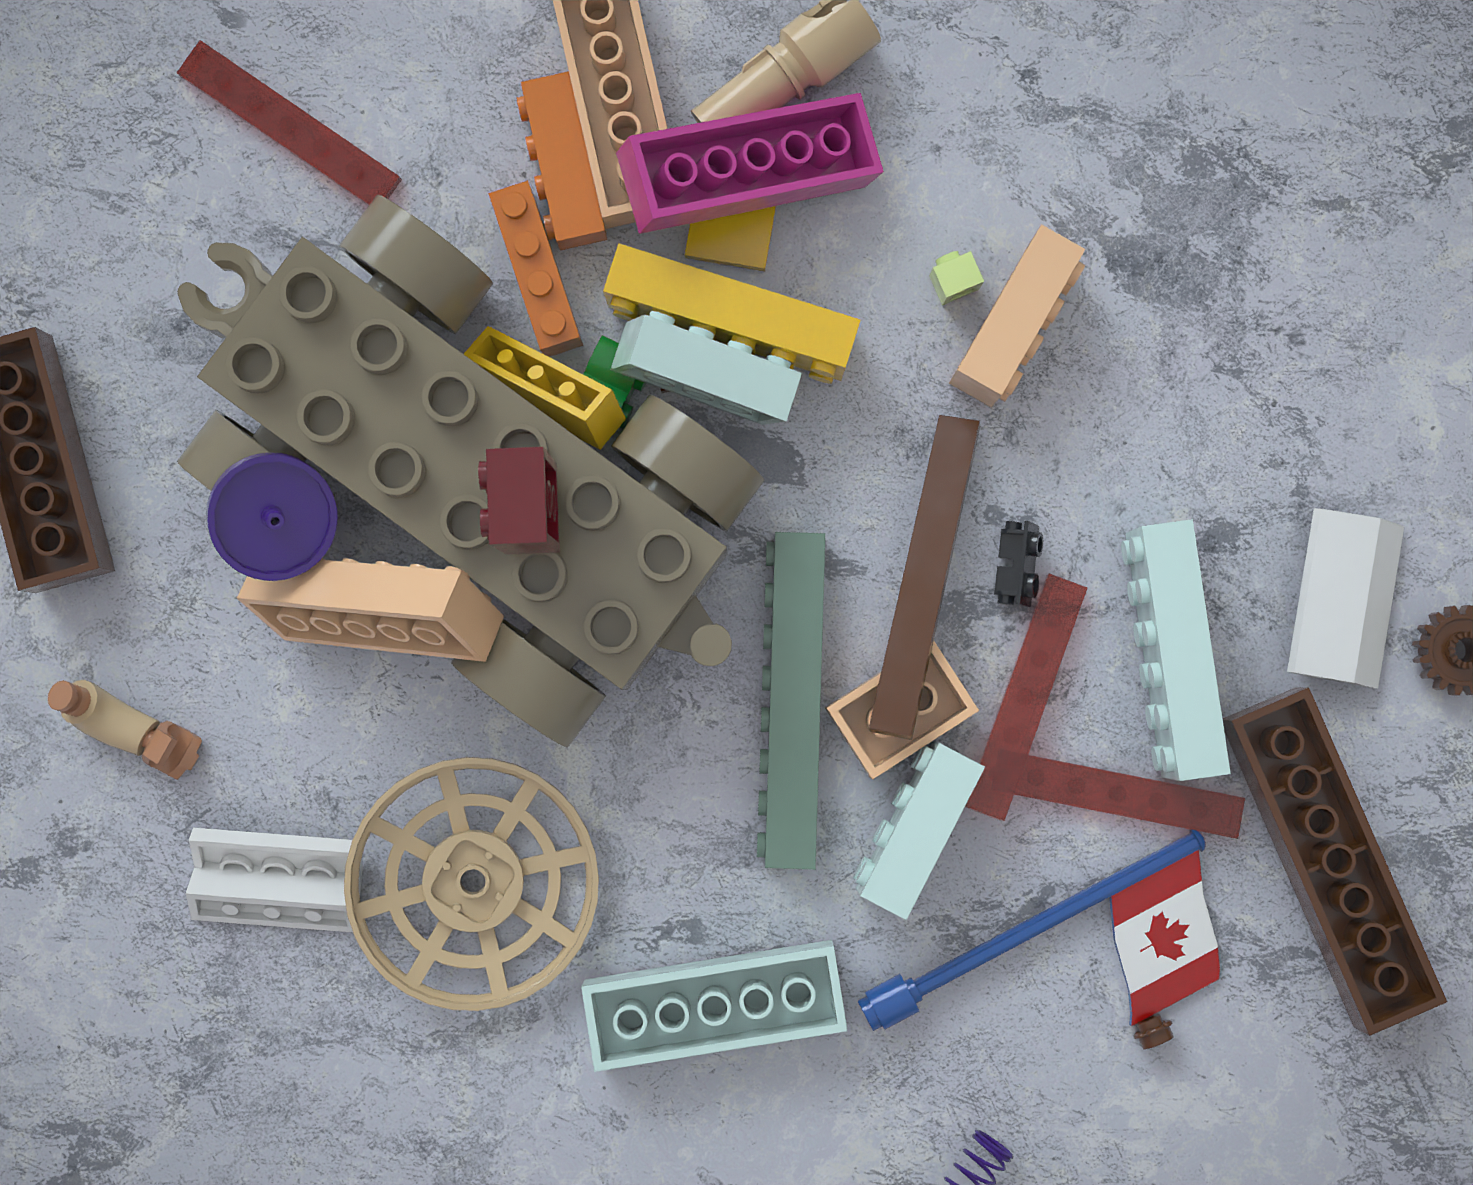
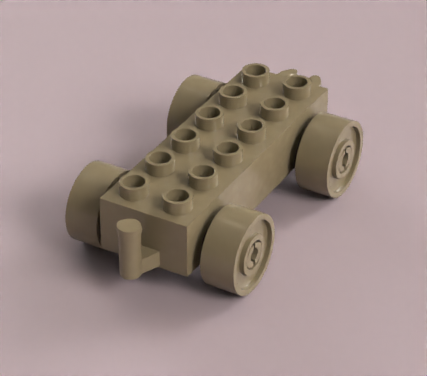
[177,195,765,748]

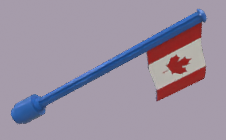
[858,829,1220,1031]

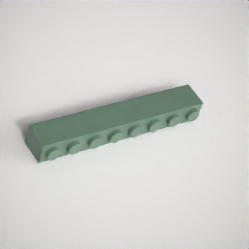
[757,532,825,870]

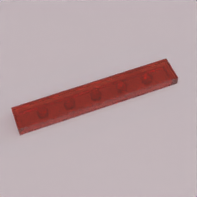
[176,40,402,206]
[965,573,1087,822]
[991,749,1245,839]

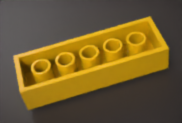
[603,243,861,384]

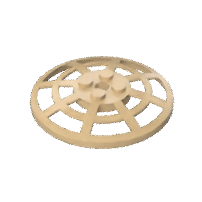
[344,757,599,1011]

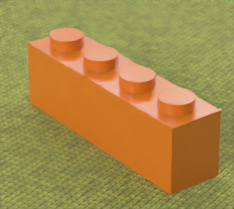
[516,71,608,251]
[488,180,584,357]

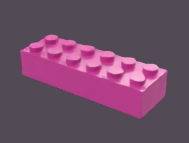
[616,93,884,234]

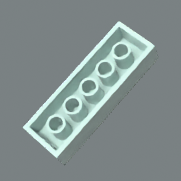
[1121,519,1231,781]
[581,940,847,1072]

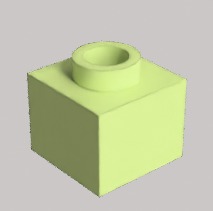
[929,251,984,306]

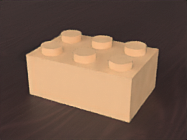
[825,641,979,779]

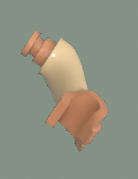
[48,680,202,780]

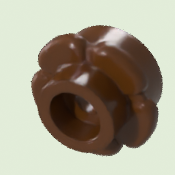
[1133,1014,1174,1050]

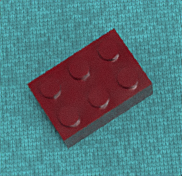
[478,447,560,555]

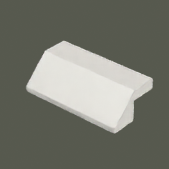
[1287,508,1404,689]
[186,828,363,932]

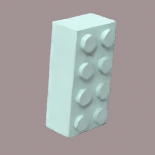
[610,311,802,425]
[853,741,985,920]

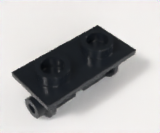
[994,521,1043,607]

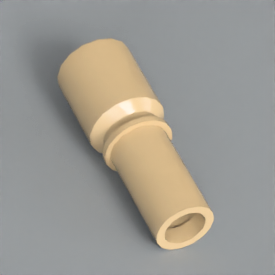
[691,0,881,123]

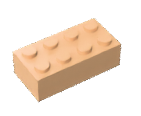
[949,224,1086,407]

